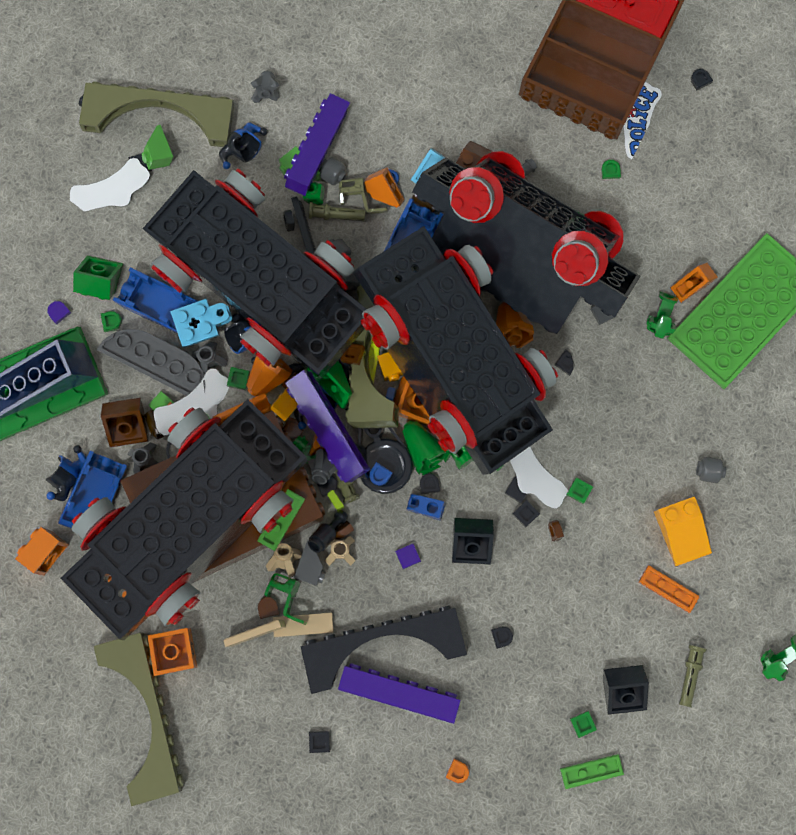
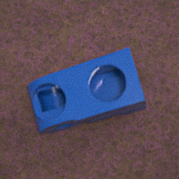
[406,494,446,521]

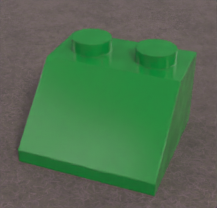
[73,255,123,300]

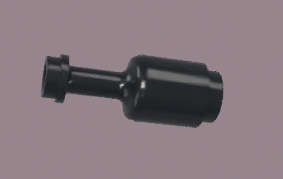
[308,510,348,553]

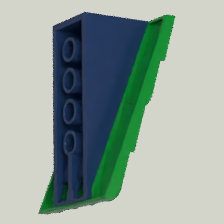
[0,326,109,441]

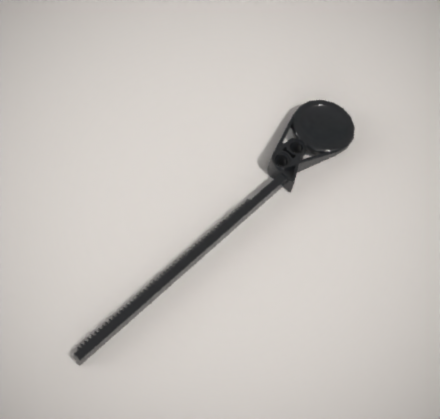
[291,196,413,494]

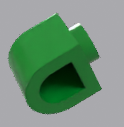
[303,182,325,205]

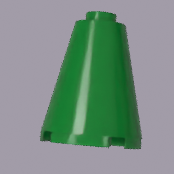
[402,421,451,475]

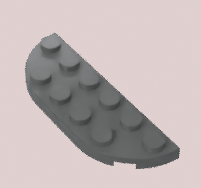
[97,329,205,396]

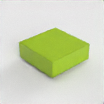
[327,490,344,511]

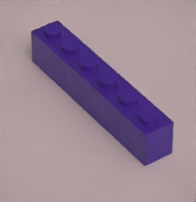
[284,93,350,196]
[285,370,370,483]
[338,663,461,724]

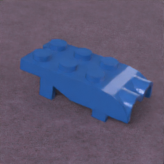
[384,198,444,251]
[113,267,198,334]
[58,451,127,528]

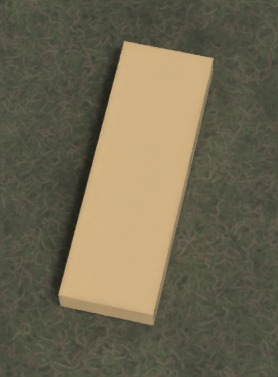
[273,613,334,637]
[223,620,286,647]

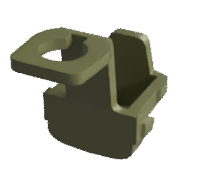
[339,178,388,214]

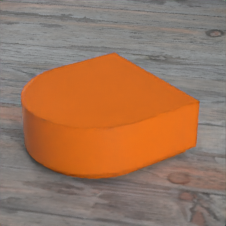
[446,759,469,783]

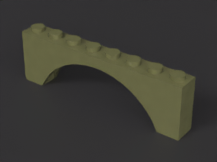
[79,82,234,147]
[346,280,399,428]
[94,633,184,807]

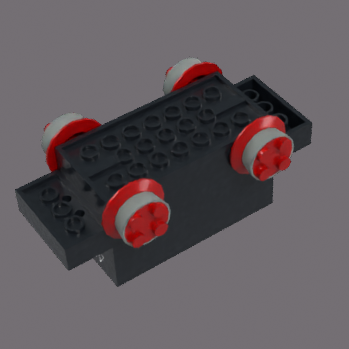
[412,151,641,334]
[142,168,366,379]
[353,226,558,475]
[61,399,307,640]

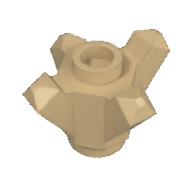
[325,536,356,566]
[266,543,302,577]

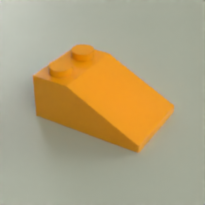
[654,496,712,567]

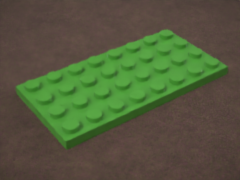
[667,233,796,389]

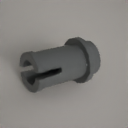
[522,159,537,176]

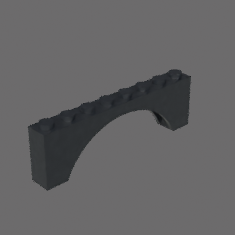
[300,605,467,694]

